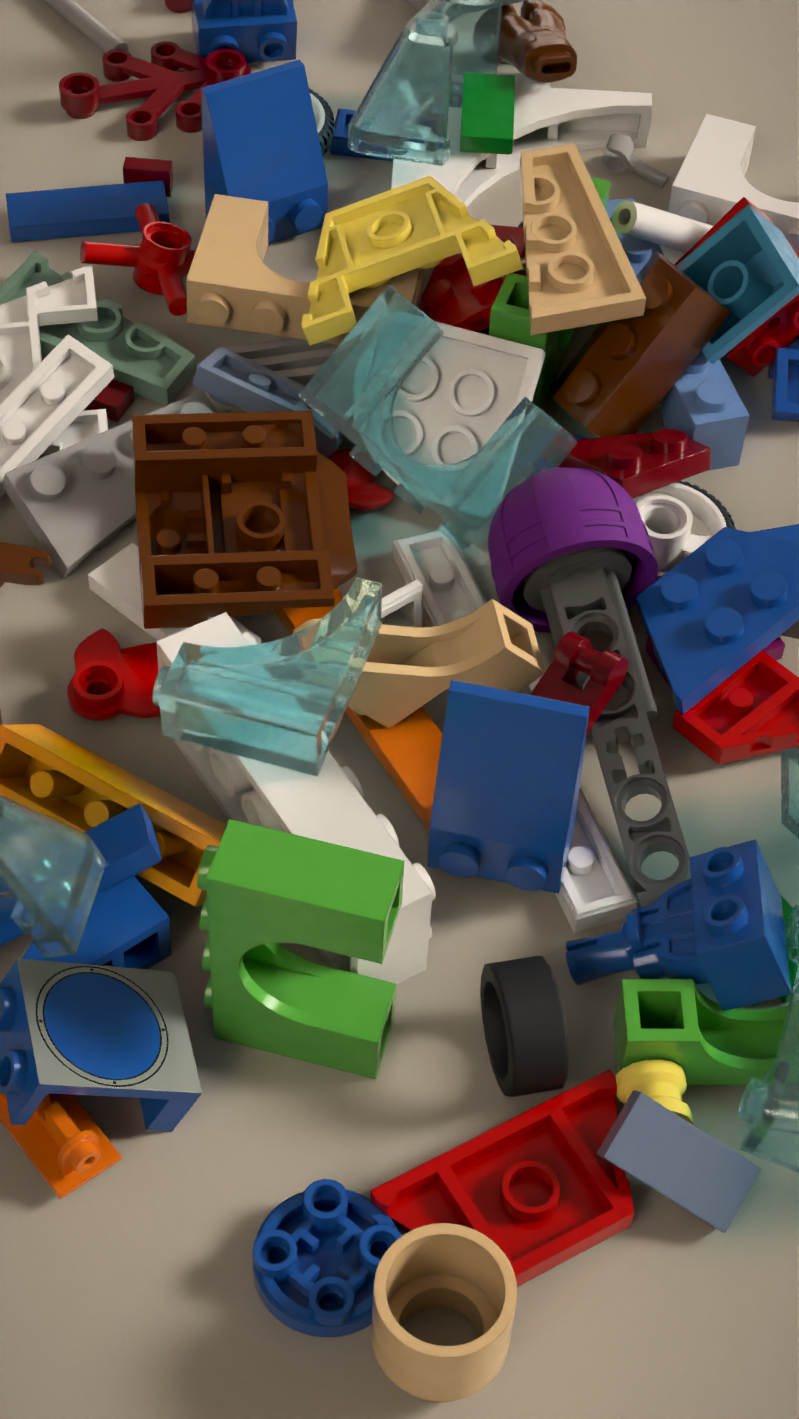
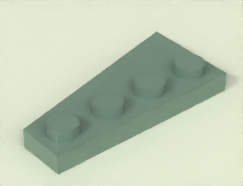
[0,251,196,406]

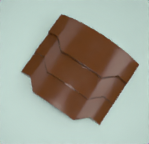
[132,410,358,629]

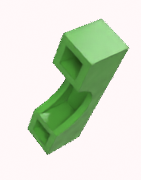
[613,979,799,1086]

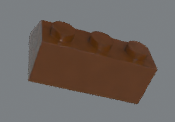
[552,251,731,437]

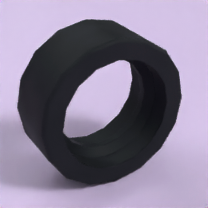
[480,956,569,1097]

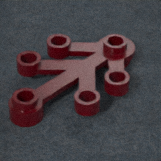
[59,41,251,141]

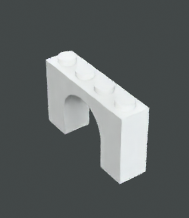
[668,114,799,253]

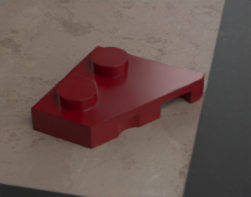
[548,429,711,498]

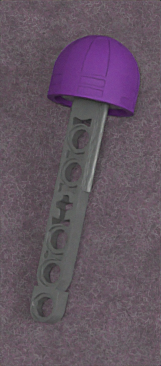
[488,467,691,907]

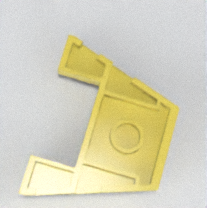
[301,175,523,346]

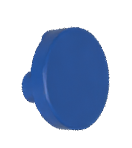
[253,1179,402,1337]

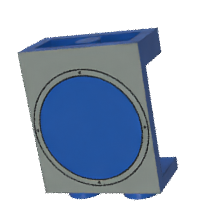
[0,958,202,1132]

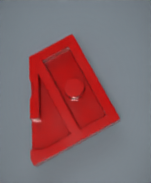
[672,650,799,765]

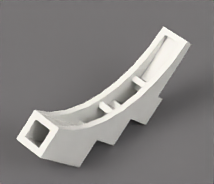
[391,73,652,268]

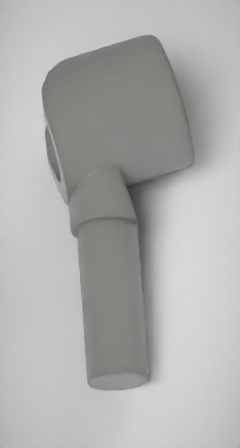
[602,133,669,188]

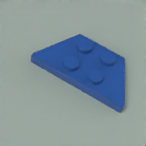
[636,527,799,715]

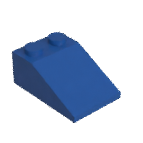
[201,59,328,245]
[428,680,590,894]

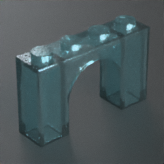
[298,285,577,553]

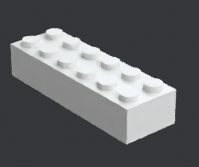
[156,612,436,985]

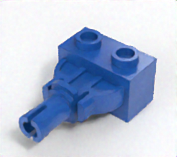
[191,0,297,63]
[566,839,791,1011]

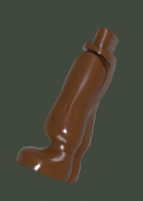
[473,0,577,82]

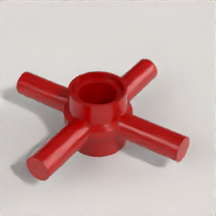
[80,203,196,316]

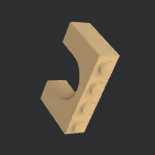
[186,194,427,346]

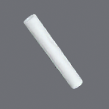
[612,200,713,253]

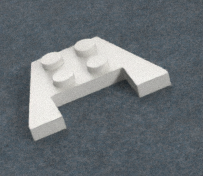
[0,266,108,456]

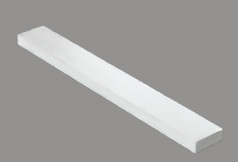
[393,528,638,933]

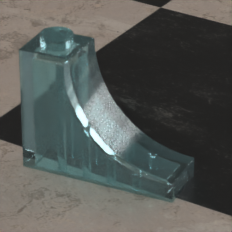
[153,577,382,777]

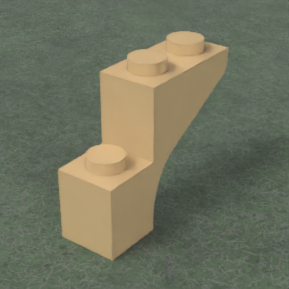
[293,599,545,728]

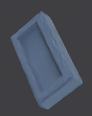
[596,1090,761,1233]

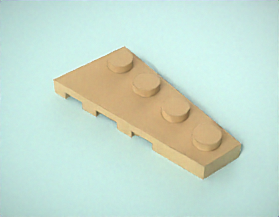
[520,143,646,336]

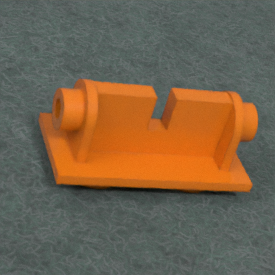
[0,1093,122,1200]

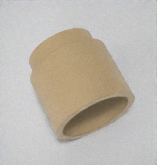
[371,1223,517,1402]

